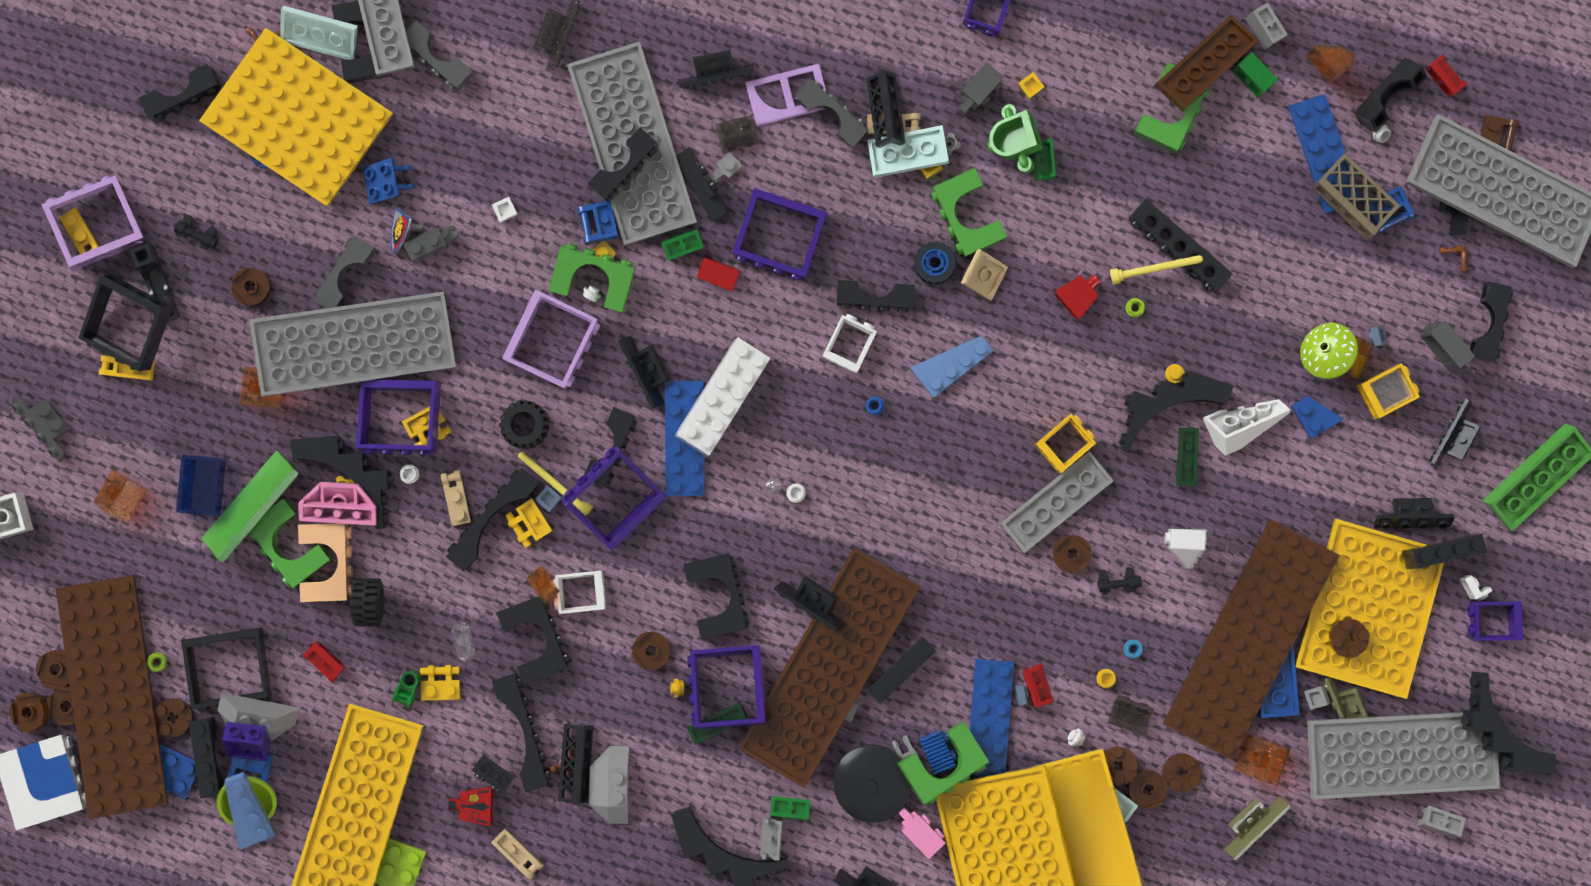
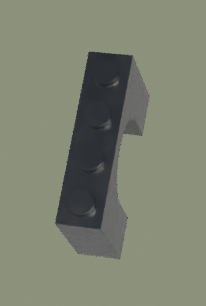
[332,1,392,83]
[683,553,749,639]
[496,595,570,685]

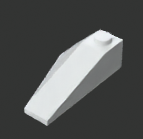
[1203,399,1290,456]
[1164,529,1206,569]

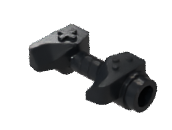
[174,215,218,249]
[1098,567,1142,595]

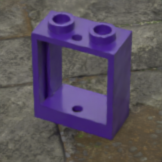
[962,0,1010,37]
[1467,601,1523,641]
[222,722,271,761]

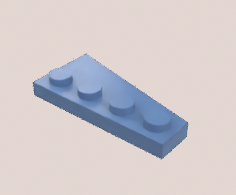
[910,336,994,398]
[225,772,276,850]

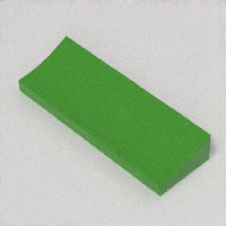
[1482,424,1591,531]
[201,450,299,562]

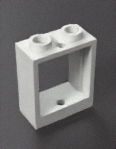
[822,314,877,374]
[552,570,607,614]

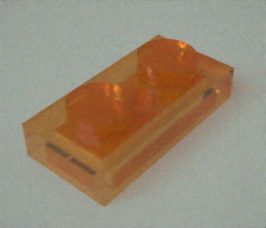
[527,566,560,604]

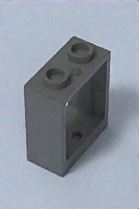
[1420,321,1475,371]

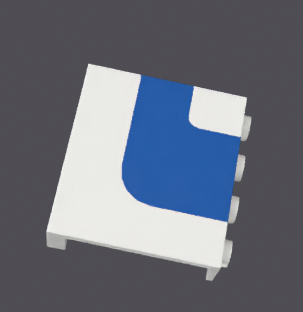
[0,733,87,830]

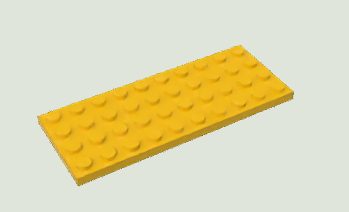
[292,703,424,886]

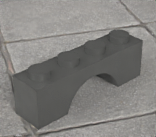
[406,20,474,91]
[794,79,868,149]
[313,235,377,308]

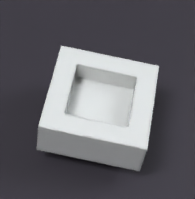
[492,197,518,223]

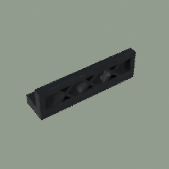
[866,69,906,148]
[558,724,594,804]

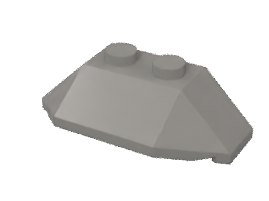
[218,693,299,741]
[589,746,629,824]

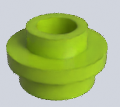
[1125,298,1145,317]
[147,652,167,672]

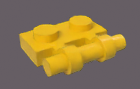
[402,406,452,445]
[505,498,553,548]
[420,665,461,700]

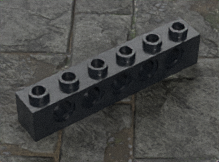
[1128,199,1233,293]

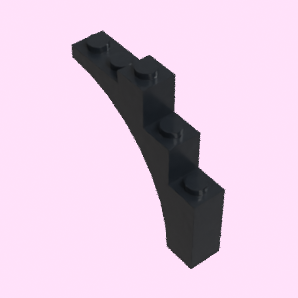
[1118,371,1233,452]
[291,436,394,529]
[1461,671,1556,774]
[671,806,789,886]

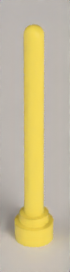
[1110,255,1203,285]
[518,452,593,516]

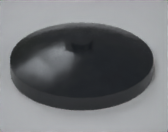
[833,744,911,823]

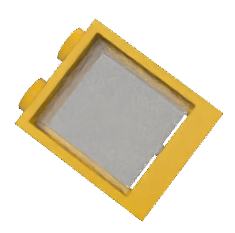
[1356,363,1420,419]

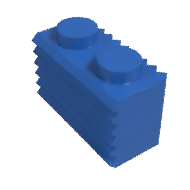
[918,729,957,776]

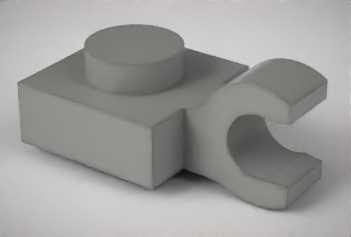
[709,152,743,183]

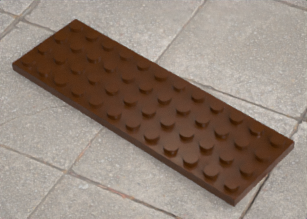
[1163,519,1340,760]
[738,548,921,788]
[56,575,169,819]

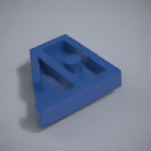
[1290,396,1343,439]

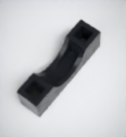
[1354,57,1427,132]
[138,64,222,122]
[588,127,658,202]
[130,243,181,322]
[836,280,915,313]
[1470,282,1513,363]
[584,407,637,487]
[1402,533,1487,569]
[866,636,936,704]
[189,717,224,799]

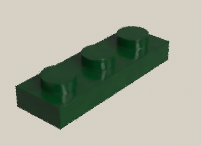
[1176,428,1199,486]
[687,702,747,745]

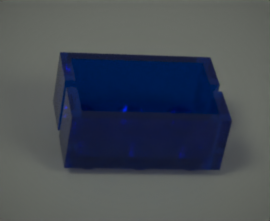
[176,455,226,516]

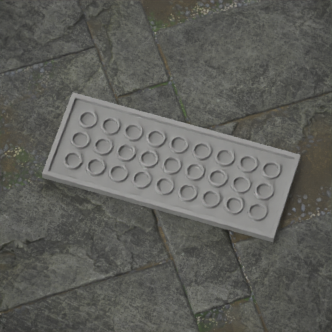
[567,42,697,246]
[1406,114,1591,268]
[249,292,456,397]
[1307,712,1500,799]

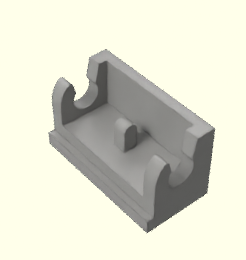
[1245,3,1288,50]
[1417,806,1466,838]
[760,817,782,860]

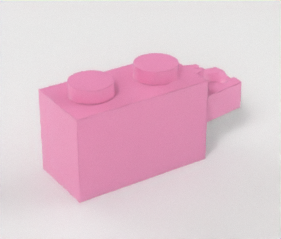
[899,807,945,859]

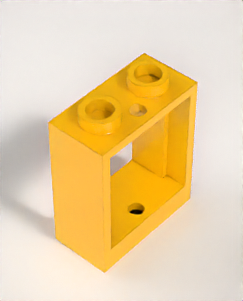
[1034,414,1096,474]

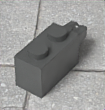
[958,62,1003,115]
[403,225,460,263]

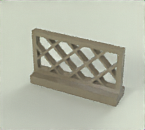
[1311,153,1400,240]

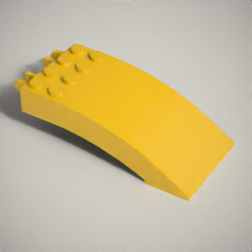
[1030,749,1143,886]

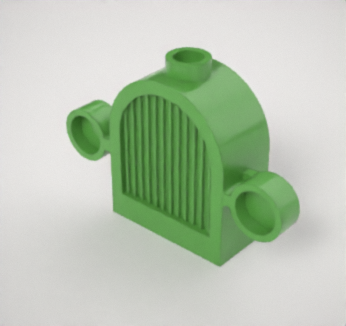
[987,104,1043,173]

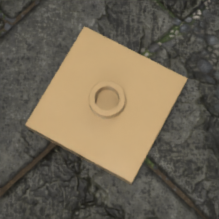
[961,249,1008,301]

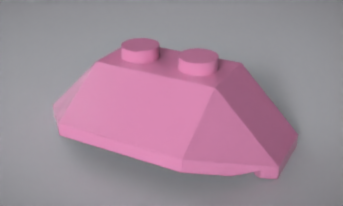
[299,482,376,525]

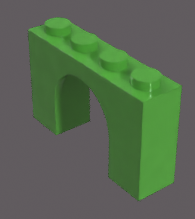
[1134,62,1210,154]
[931,168,1007,258]
[548,243,637,312]
[248,498,333,588]
[897,722,989,805]

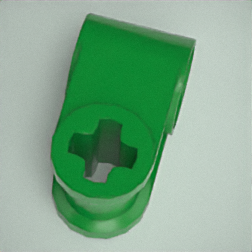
[391,670,421,709]

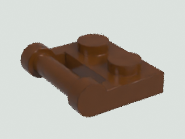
[1480,115,1519,151]

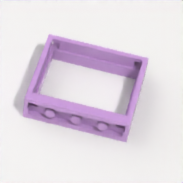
[41,175,146,271]
[502,289,600,389]

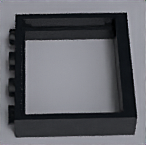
[78,275,173,372]
[181,627,272,712]

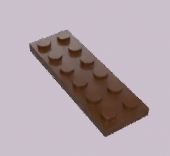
[1155,15,1259,112]

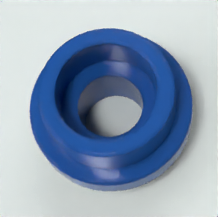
[866,396,885,416]

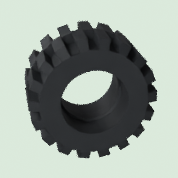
[499,400,550,449]
[350,578,384,627]

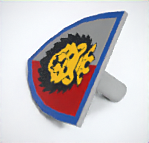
[391,207,422,255]

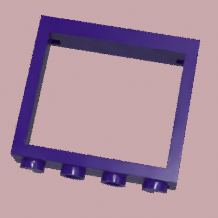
[732,188,827,281]
[356,380,441,456]
[561,446,667,550]
[687,645,766,730]

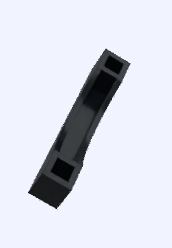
[446,468,541,572]
[492,673,551,792]

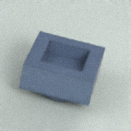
[1369,325,1388,347]
[535,485,562,512]
[1014,684,1029,705]

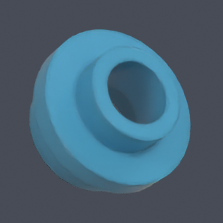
[1123,639,1143,659]

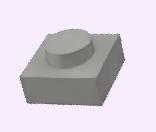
[1304,685,1331,710]

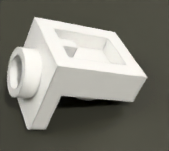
[1460,575,1492,601]

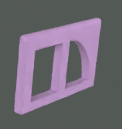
[745,64,826,127]

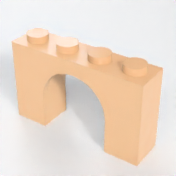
[298,523,353,602]

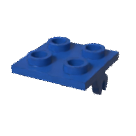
[363,158,415,205]

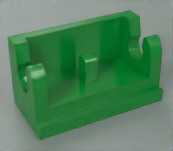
[1232,52,1278,98]
[1032,139,1056,181]
[661,228,704,261]
[770,796,810,821]

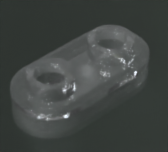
[452,622,475,661]

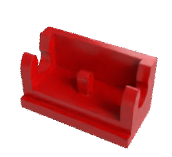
[1425,55,1468,98]
[697,257,741,291]
[303,641,346,683]
[1021,664,1054,708]

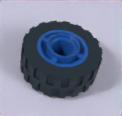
[914,241,956,285]

